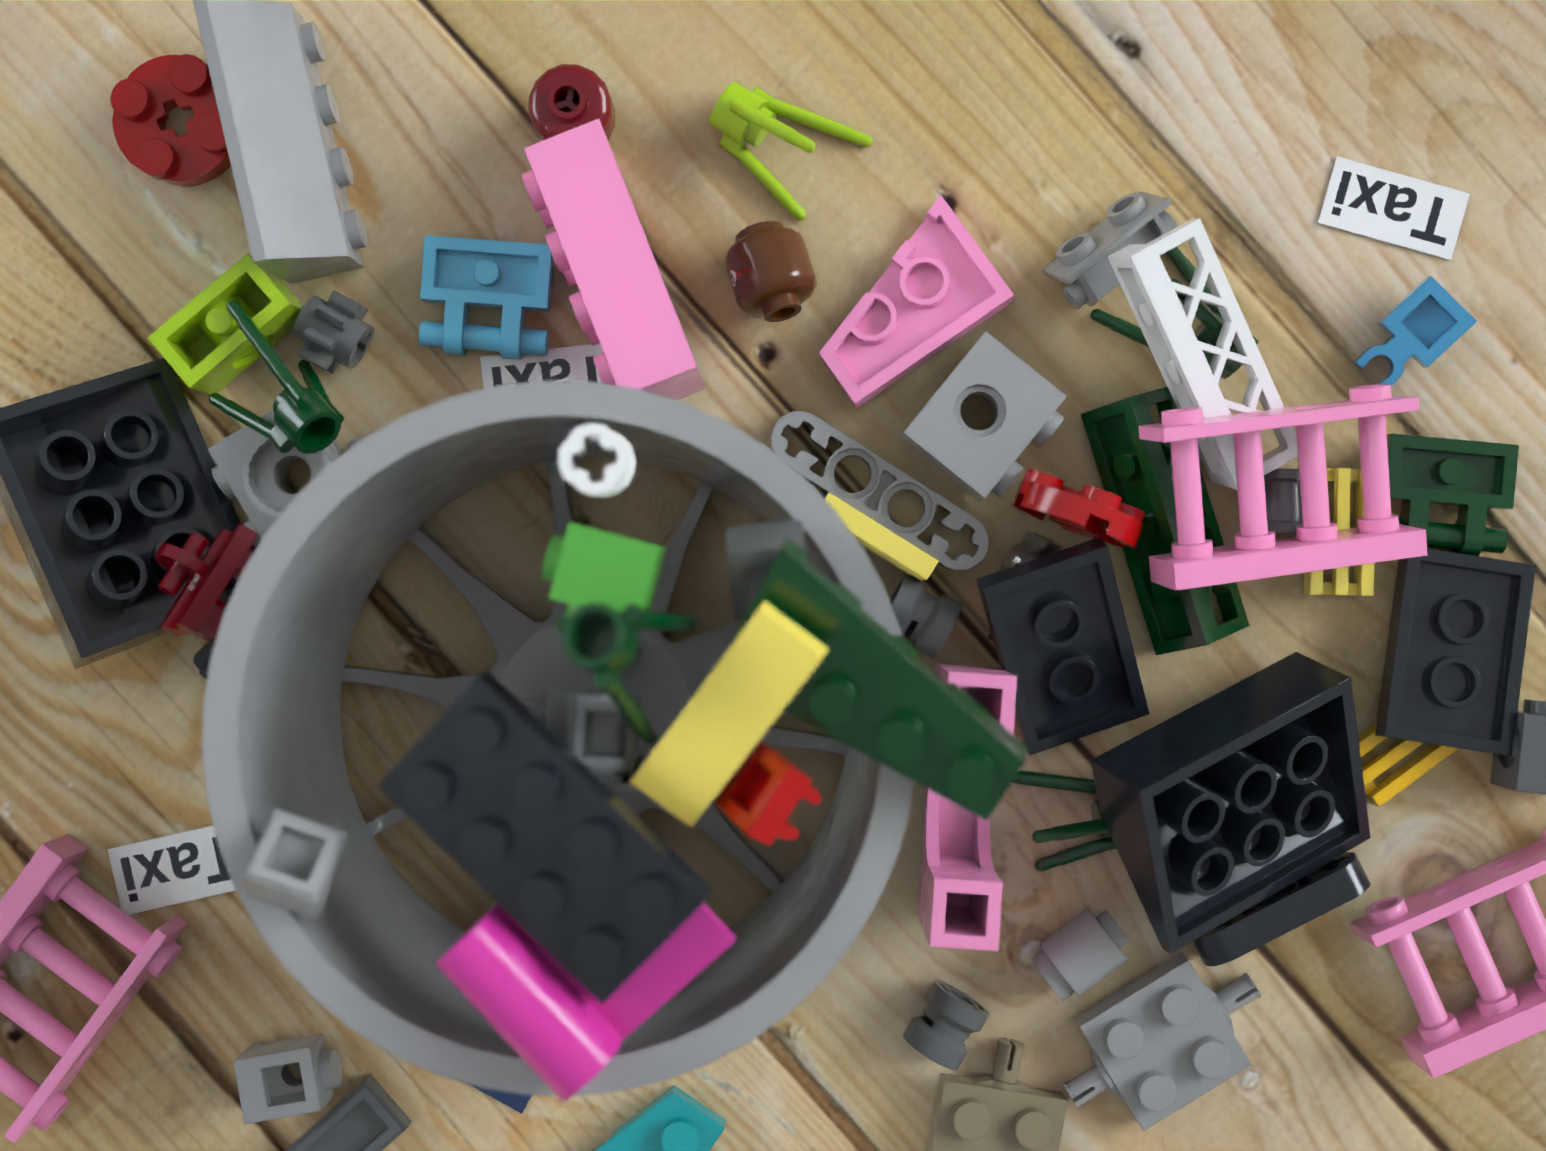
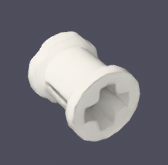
[558,423,636,498]

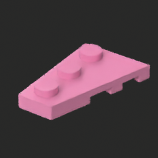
[819,195,1014,409]

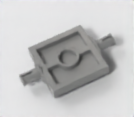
[1063,952,1261,1131]

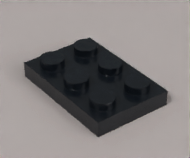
[976,537,1150,756]
[1375,548,1536,756]

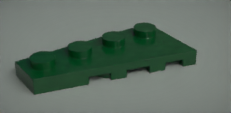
[725,537,1027,821]

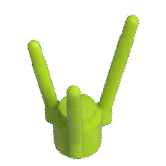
[709,81,873,221]

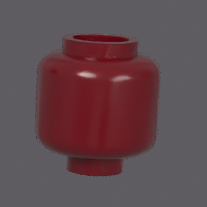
[528,64,615,141]

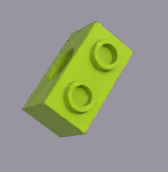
[147,253,303,394]

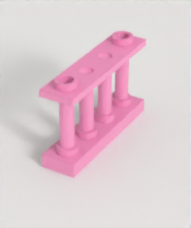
[1138,384,1427,591]
[1350,829,1546,1079]
[0,834,189,1143]

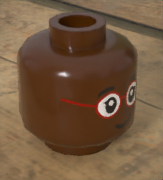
[725,221,817,322]

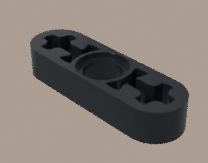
[1192,852,1371,966]

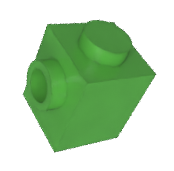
[542,522,666,617]

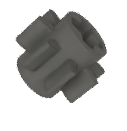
[292,290,374,374]

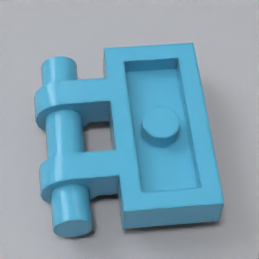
[419,235,555,360]

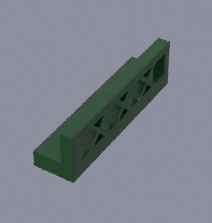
[1081,387,1250,655]

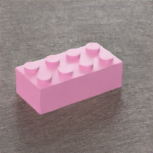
[521,119,706,400]

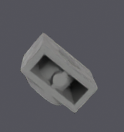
[899,331,1067,501]
[208,410,344,547]

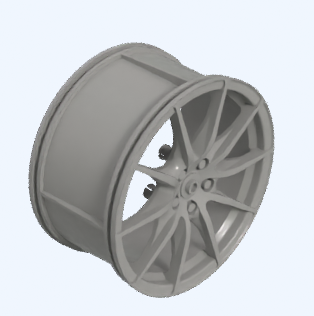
[202,380,914,1096]

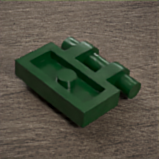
[1387,434,1519,556]

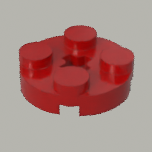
[110,54,231,187]
[1012,468,1145,549]

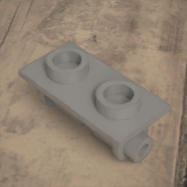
[1042,191,1178,309]

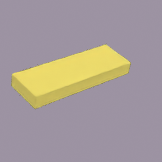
[630,601,828,828]

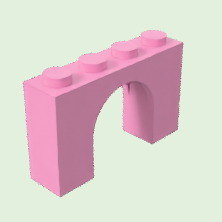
[917,663,1017,951]

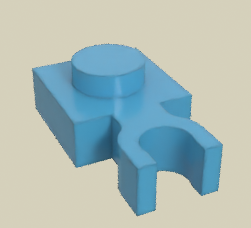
[1352,276,1477,386]

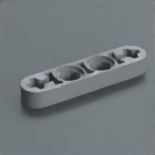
[771,411,989,570]

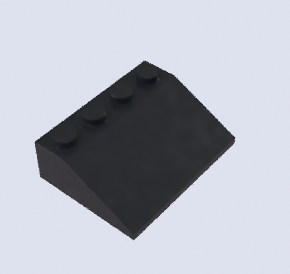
[0,358,241,669]
[1090,652,1371,954]

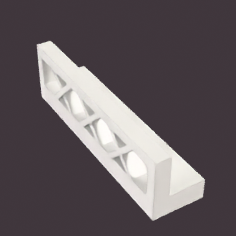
[1108,218,1298,490]

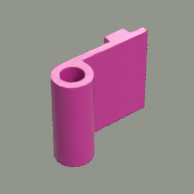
[435,903,736,1102]

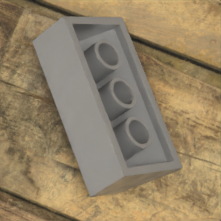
[193,0,368,284]

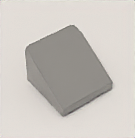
[242,808,348,919]

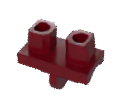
[154,524,258,643]

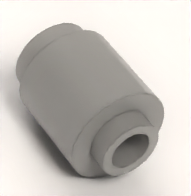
[1031,907,1130,1001]

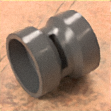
[890,574,963,659]
[903,980,990,1070]

